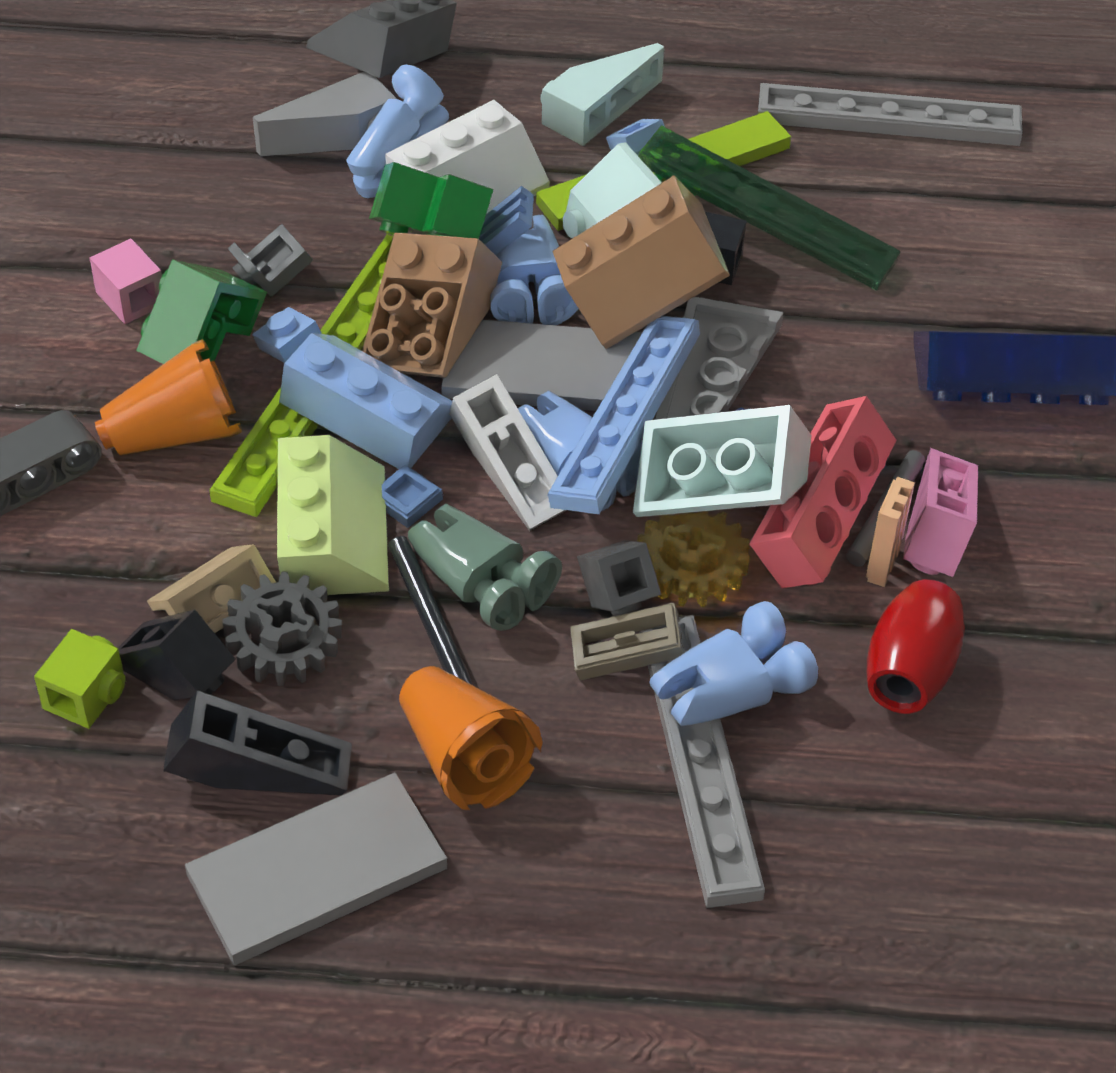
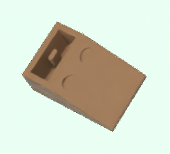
[362,233,502,378]

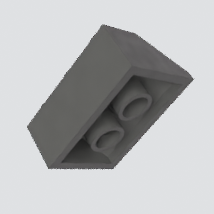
[307,0,457,78]

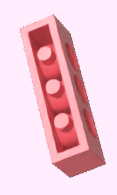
[749,396,897,588]

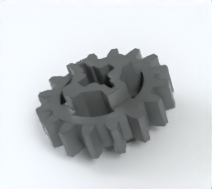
[223,572,342,686]

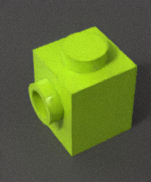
[34,628,126,729]

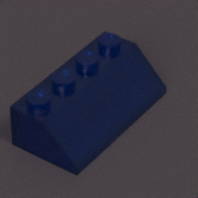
[913,331,1116,405]

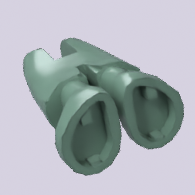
[408,504,562,631]

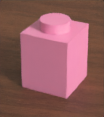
[90,239,162,324]

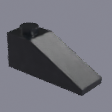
[163,691,352,795]

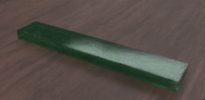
[638,125,901,291]

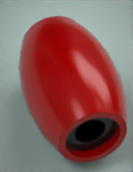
[867,579,965,714]

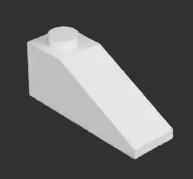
[449,374,566,531]

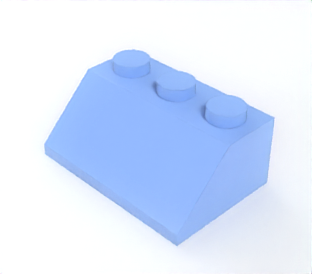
[279,333,452,469]

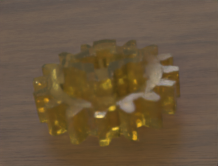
[637,511,750,607]

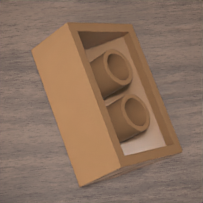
[553,175,730,349]

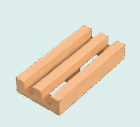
[866,477,915,587]

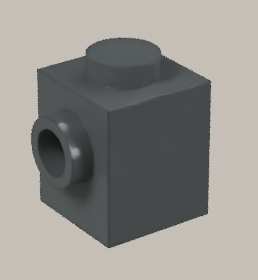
[577,540,661,615]

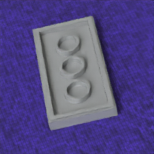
[442,320,643,411]
[185,772,447,966]

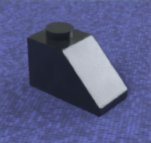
[118,609,236,701]

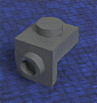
[228,224,313,297]

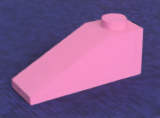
[903,448,978,577]

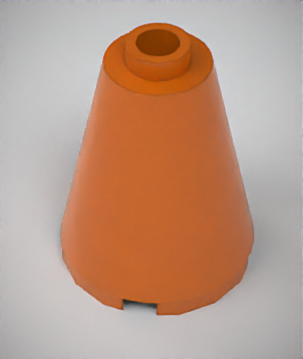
[94,339,242,455]
[399,666,543,810]

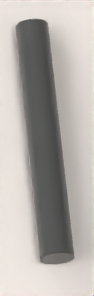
[846,450,925,566]

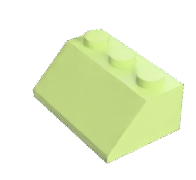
[277,435,389,595]

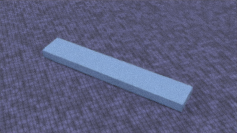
[548,316,700,515]

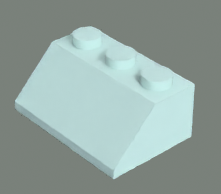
[563,142,662,238]
[633,405,812,517]

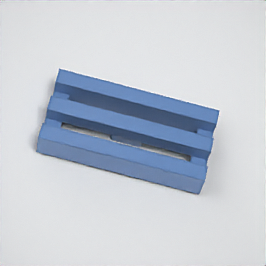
[479,186,534,255]

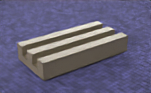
[570,603,684,681]

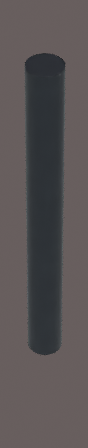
[388,536,474,686]

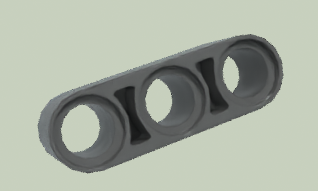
[0,410,102,516]

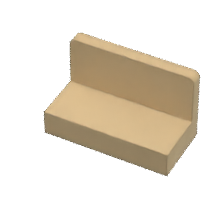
[147,544,276,633]

